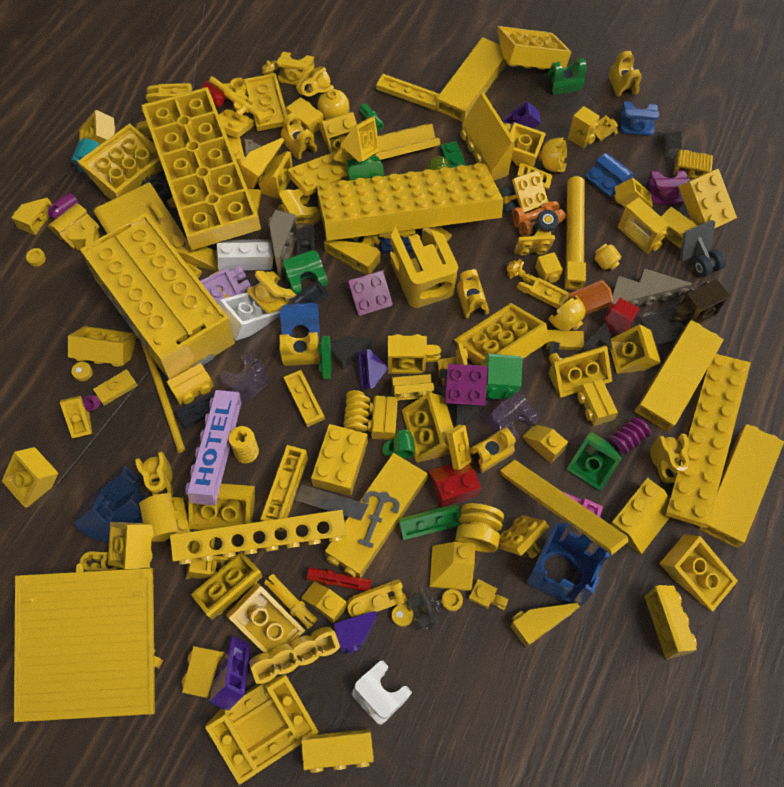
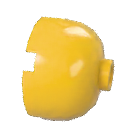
[317,89,349,119]
[539,137,567,172]
[548,295,586,331]

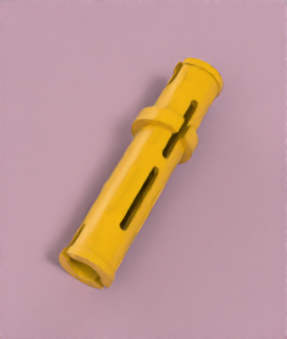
[264,574,317,629]

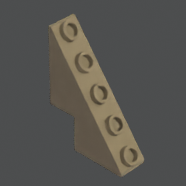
[606,268,692,313]

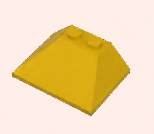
[205,674,319,785]

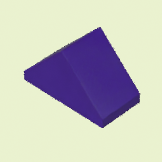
[358,350,388,389]

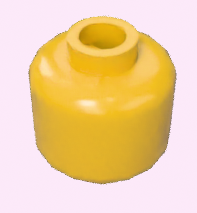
[594,244,621,271]

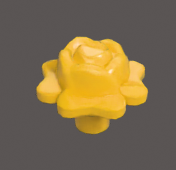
[507,259,525,279]

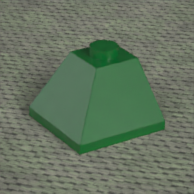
[567,432,622,491]

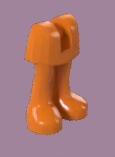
[512,201,566,237]

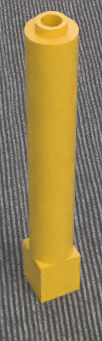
[564,176,586,290]

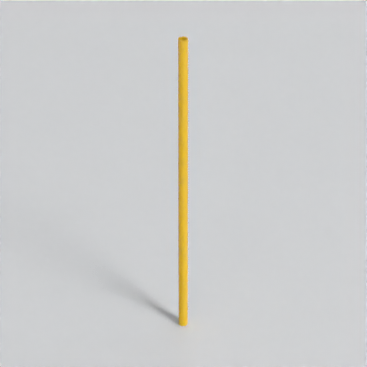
[141,343,185,453]

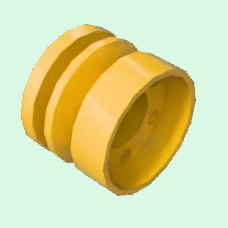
[455,503,504,552]

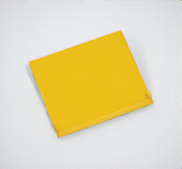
[94,182,186,243]

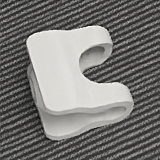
[352,661,412,725]

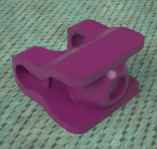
[648,170,690,204]

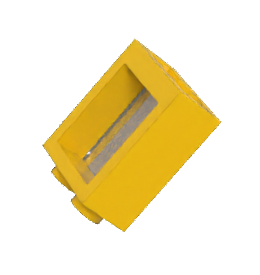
[618,197,670,254]

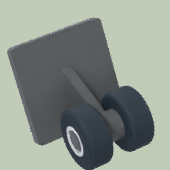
[680,220,726,277]

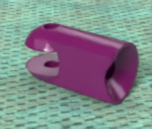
[47,193,79,220]

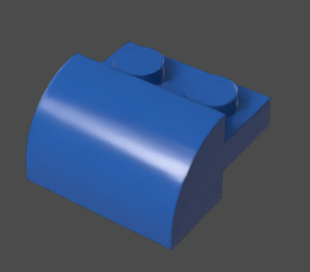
[585,153,634,198]

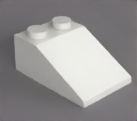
[219,292,281,341]

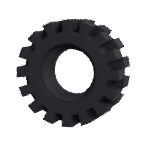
[140,174,173,205]

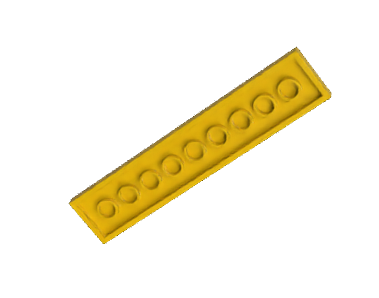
[666,354,751,528]

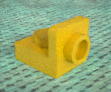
[595,115,618,142]

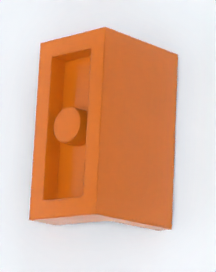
[568,280,614,316]

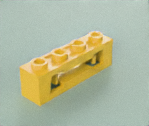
[260,445,308,532]

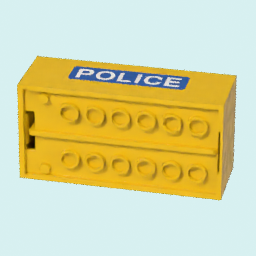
[80,213,235,380]

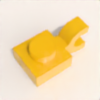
[469,579,509,611]

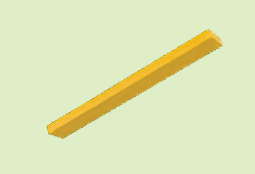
[500,460,629,555]

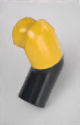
[548,341,563,365]

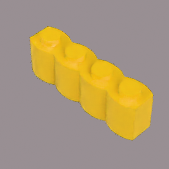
[249,627,340,684]

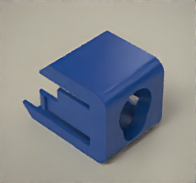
[527,522,610,609]

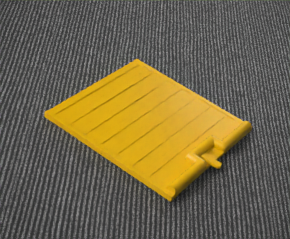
[14,563,155,722]

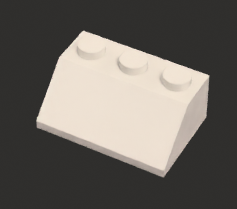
[217,239,273,271]

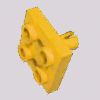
[498,515,549,558]

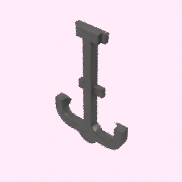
[359,491,400,548]

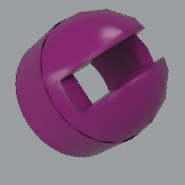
[83,395,101,411]

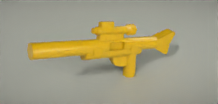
[209,77,271,124]

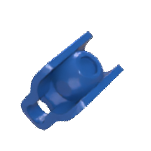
[621,101,659,135]
[280,303,320,339]

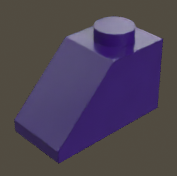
[501,102,541,129]
[334,611,377,655]

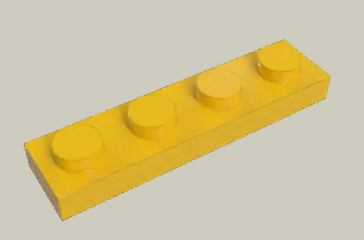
[376,74,439,110]

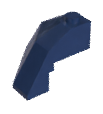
[73,465,147,543]

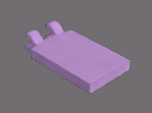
[200,266,251,305]

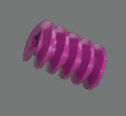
[606,417,651,455]

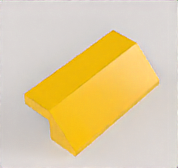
[372,124,441,160]

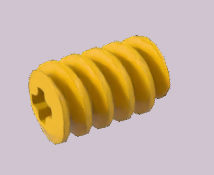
[343,390,370,432]
[228,426,259,463]

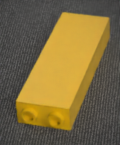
[436,37,507,122]
[634,320,724,432]
[699,424,784,548]
[325,453,427,577]

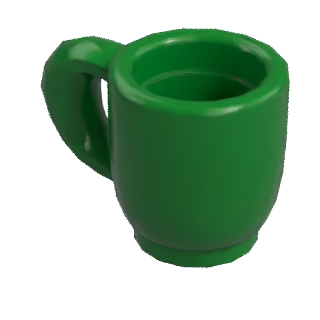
[382,430,415,459]

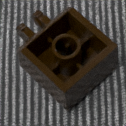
[671,279,730,326]

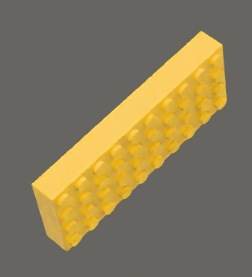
[141,87,261,251]
[316,163,503,241]

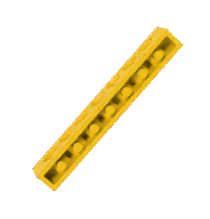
[170,510,346,565]

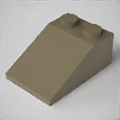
[268,210,299,278]

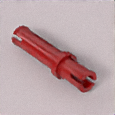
[307,567,372,591]

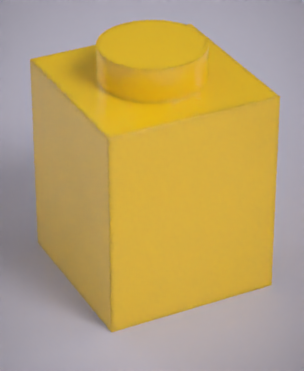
[535,252,563,283]

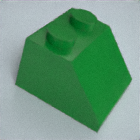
[481,353,522,400]

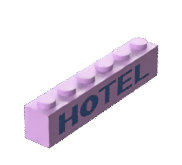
[186,390,241,506]

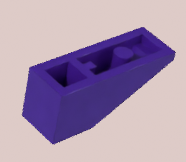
[209,635,250,711]

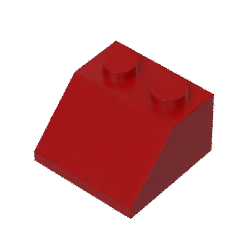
[428,463,481,508]

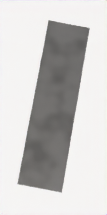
[294,484,369,520]

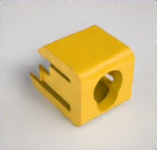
[390,226,458,308]

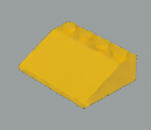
[497,26,571,70]
[460,92,515,180]
[78,124,164,200]
[454,303,550,366]

